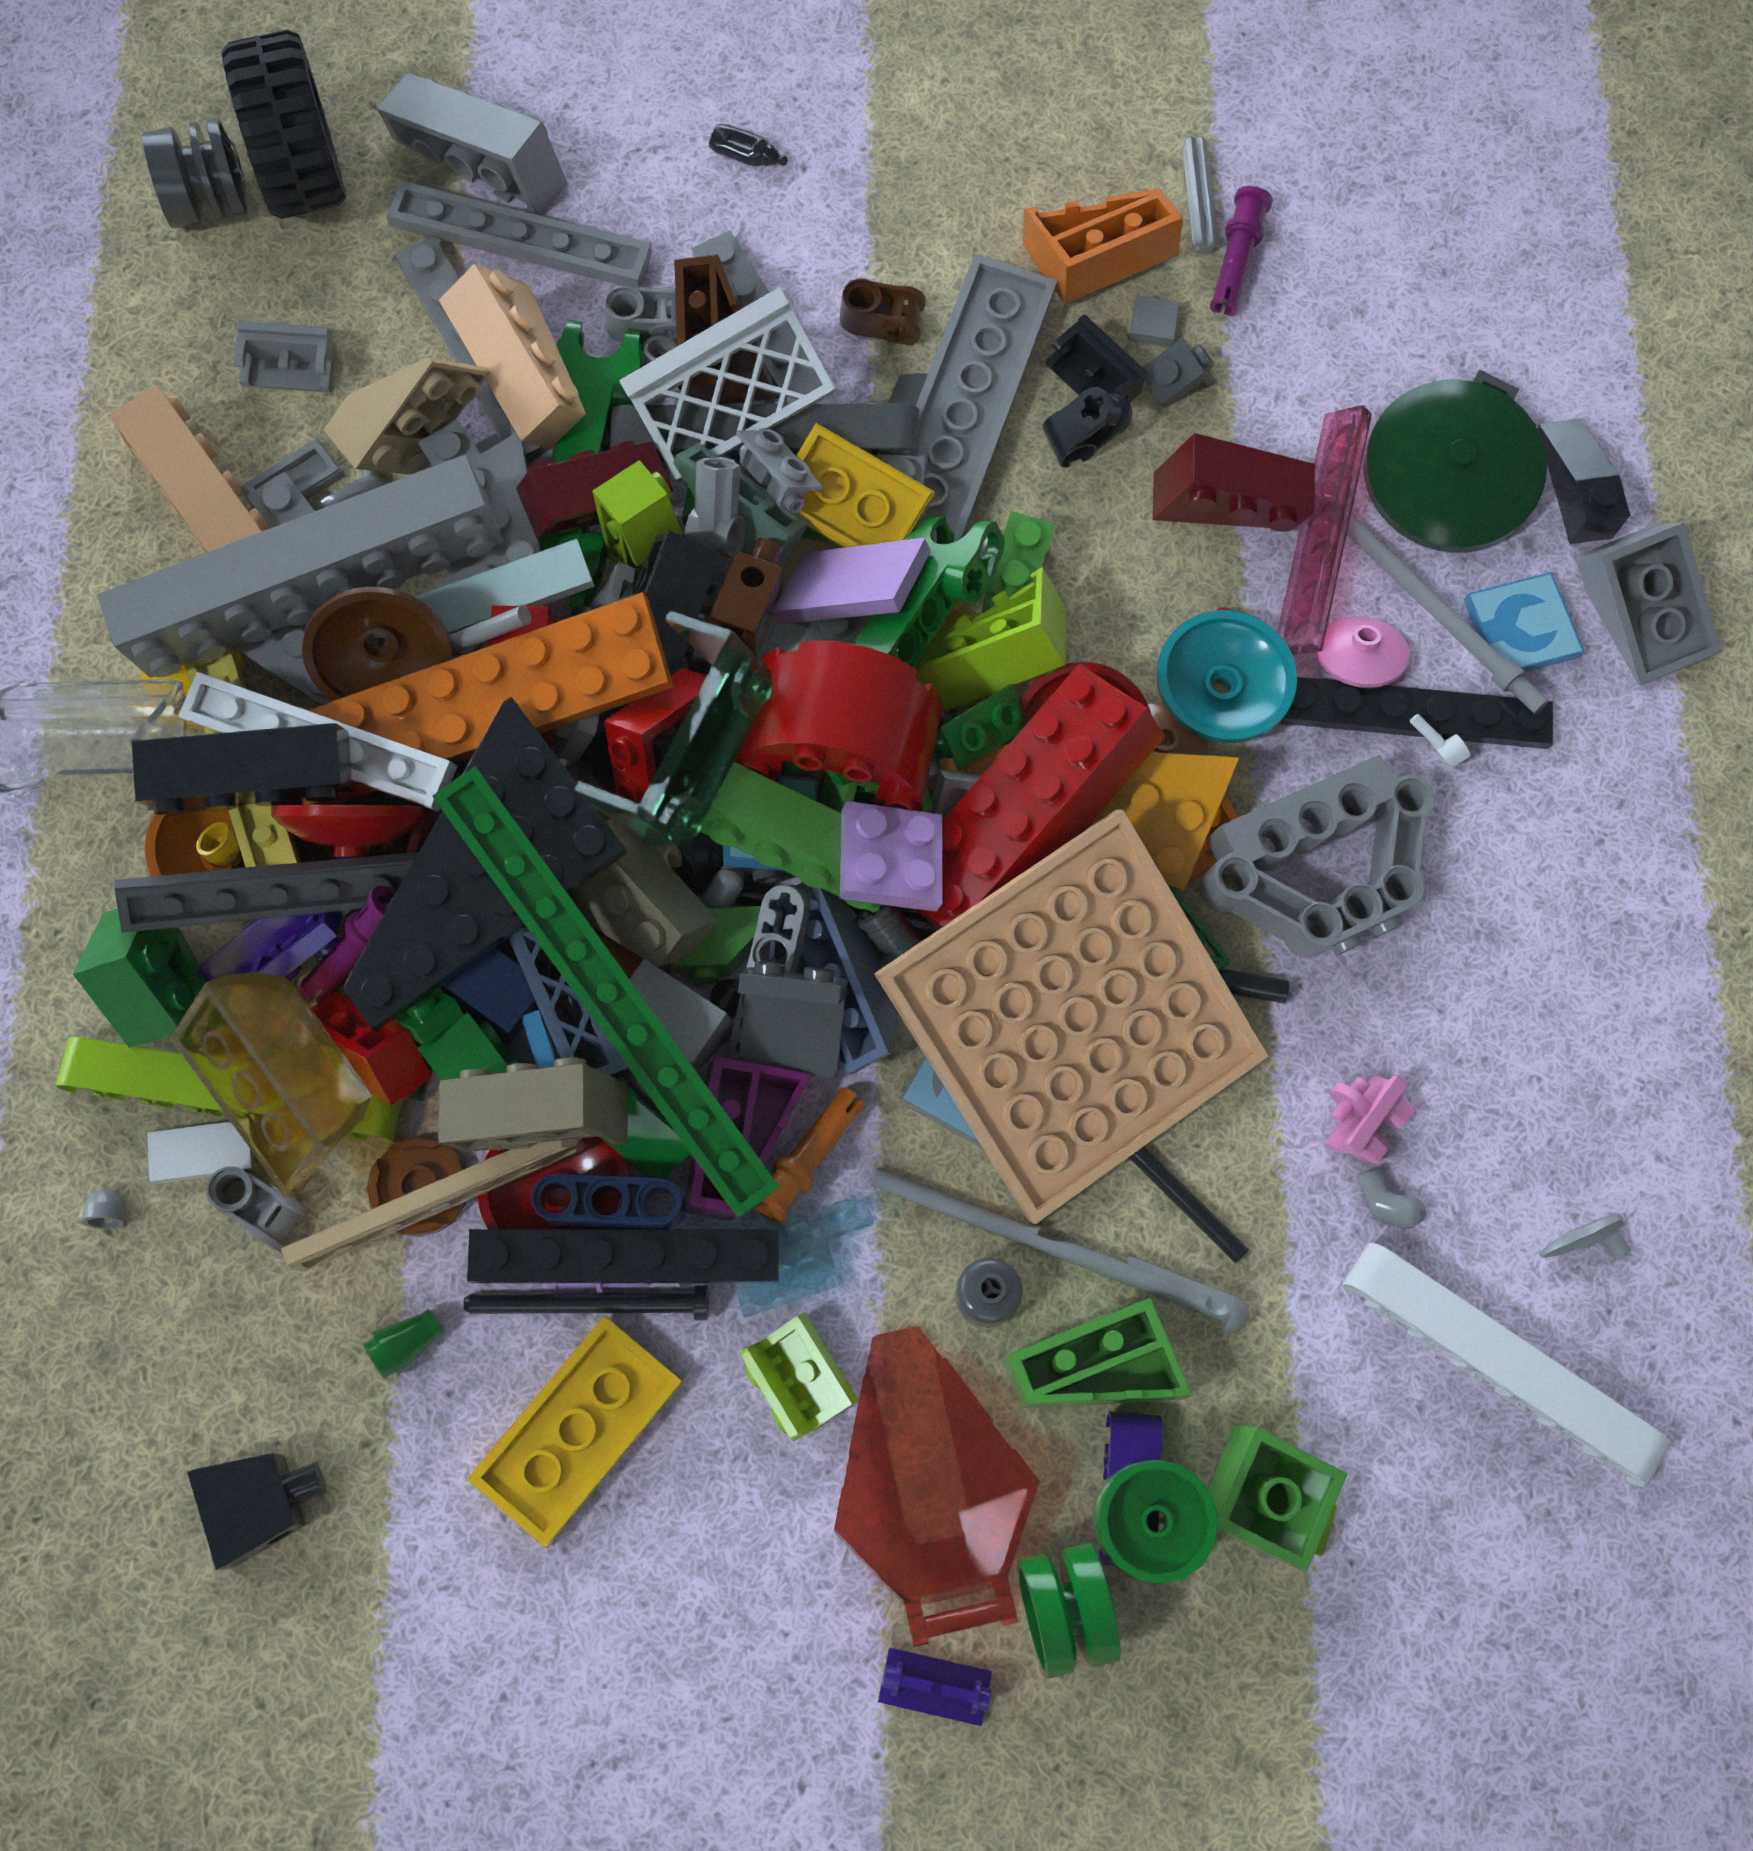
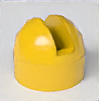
[196,822,240,866]

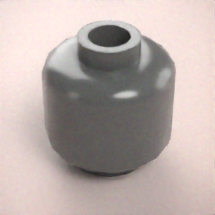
[954,1257,1023,1328]

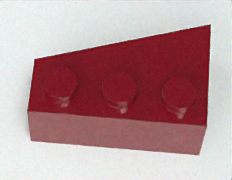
[1152,433,1315,532]

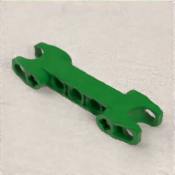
[540,319,643,617]
[781,515,1005,785]

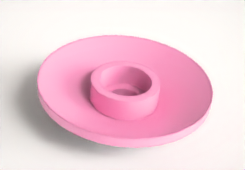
[1316,616,1410,688]

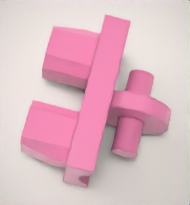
[1324,1075,1415,1164]

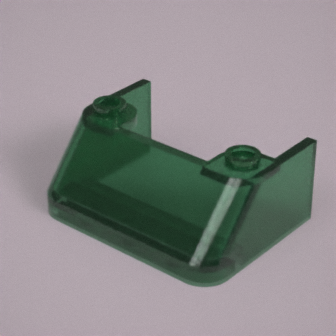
[574,611,773,847]

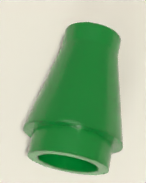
[362,1309,444,1379]

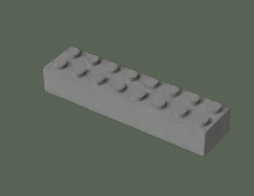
[97,454,505,678]

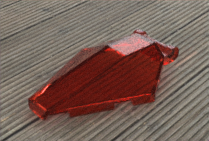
[834,1326,1040,1647]

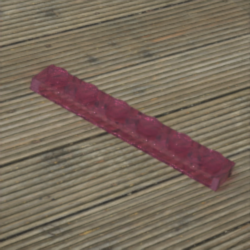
[1277,405,1372,655]

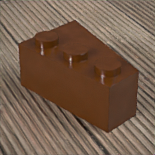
[674,254,779,405]

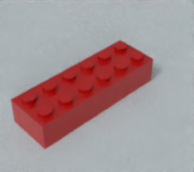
[914,664,1165,929]

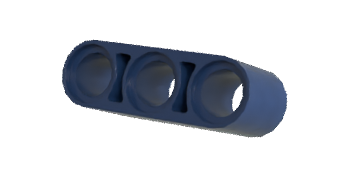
[531,1174,685,1229]

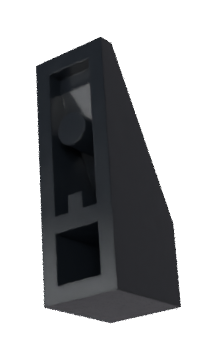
[1537,419,1630,544]

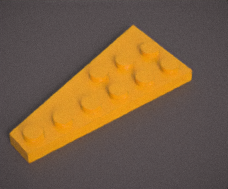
[927,744,1240,891]

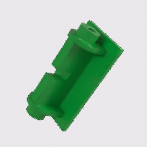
[934,684,1028,771]

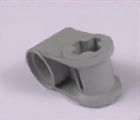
[604,285,677,344]
[206,1166,310,1253]

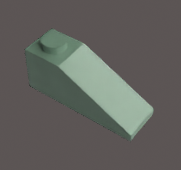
[673,442,809,568]

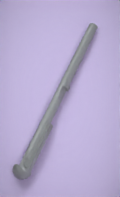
[871,1167,1248,1333]

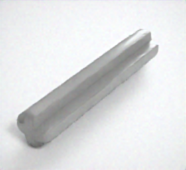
[1182,136,1218,254]

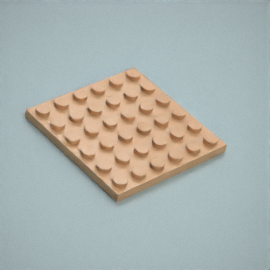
[874,809,1269,1224]

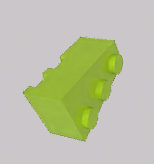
[592,460,683,589]
[914,567,1067,712]

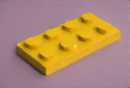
[466,1315,683,1548]

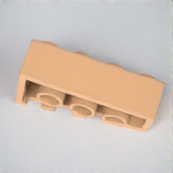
[439,263,586,449]
[109,385,270,553]

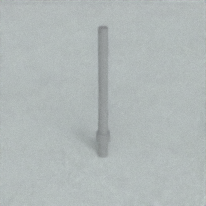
[1342,516,1548,714]

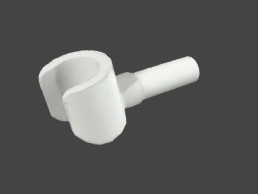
[1410,714,1470,766]

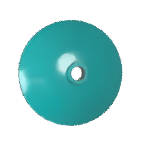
[1156,610,1297,743]

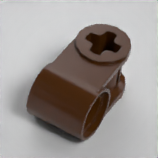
[840,278,926,345]

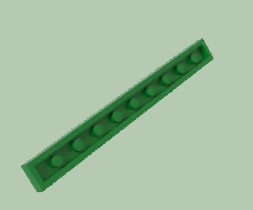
[432,766,780,1218]

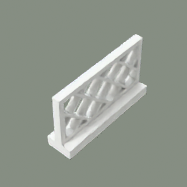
[619,287,836,482]

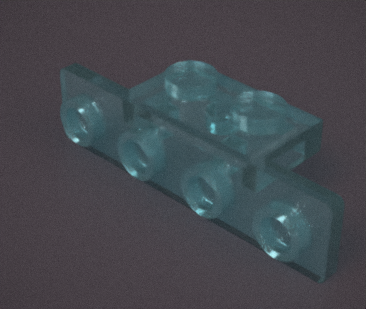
[679,1199,874,1318]

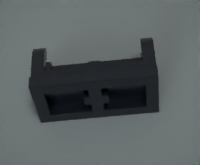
[1045,314,1147,402]

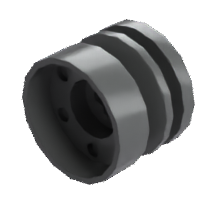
[142,117,247,229]

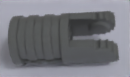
[855,905,924,964]

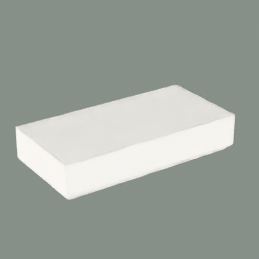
[147,1119,255,1184]

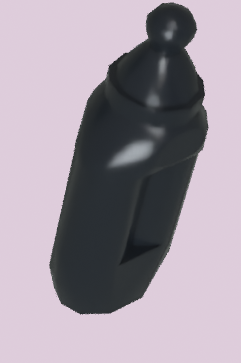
[709,124,788,167]

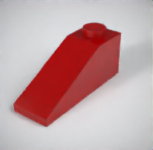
[296,991,432,1106]

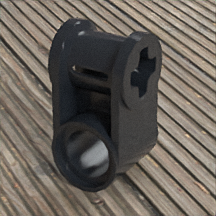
[1042,387,1132,468]

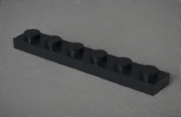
[1279,677,1553,749]
[467,1229,779,1283]

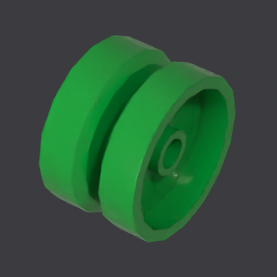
[1092,1460,1218,1584]
[1017,1542,1121,1679]

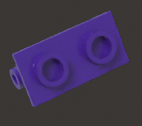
[878,1647,992,1726]

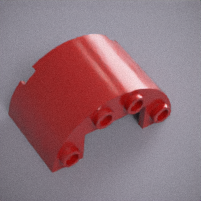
[732,640,942,812]

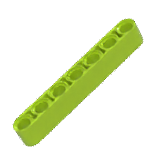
[55,1037,403,1144]

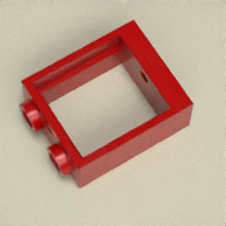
[604,668,730,818]

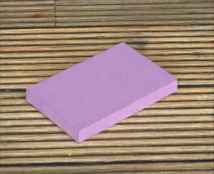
[772,538,931,624]

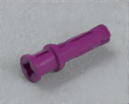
[1210,186,1273,316]
[299,885,397,1003]

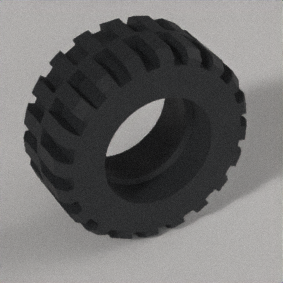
[221,29,346,219]

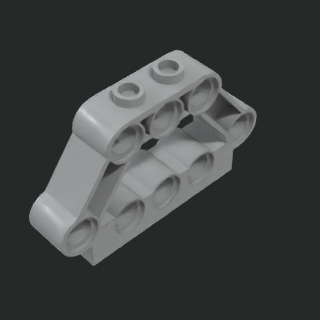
[1199,755,1435,958]

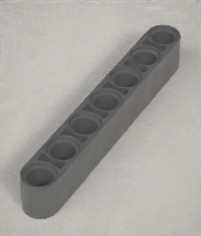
[609,403,920,462]

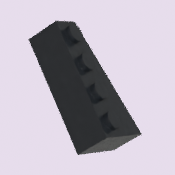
[598,530,721,724]
[132,723,353,815]

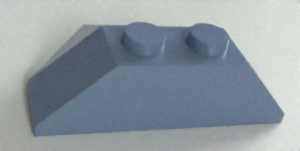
[768,882,898,1074]

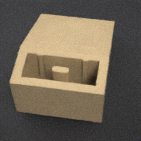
[323,357,490,475]

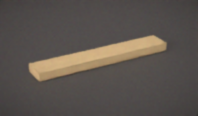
[281,1138,586,1272]

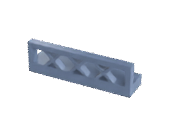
[509,929,629,1078]

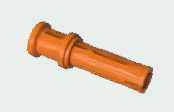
[753,1087,866,1225]

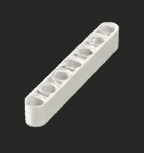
[1342,1243,1671,1488]

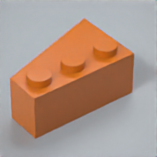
[1023,189,1183,304]

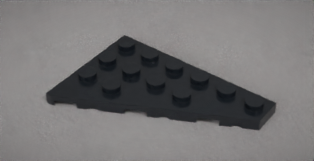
[343,697,627,1032]

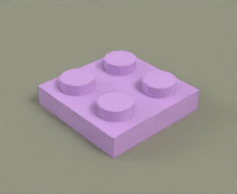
[840,801,942,912]

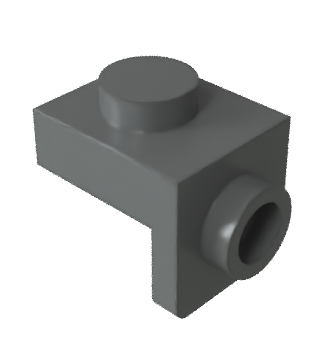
[1143,338,1216,408]

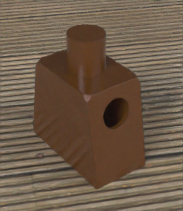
[710,538,784,656]

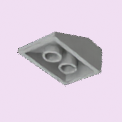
[1575,522,1722,685]

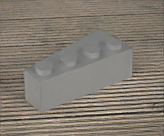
[377,72,568,216]

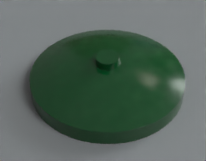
[1363,380,1547,553]

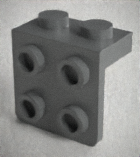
[738,961,848,1077]

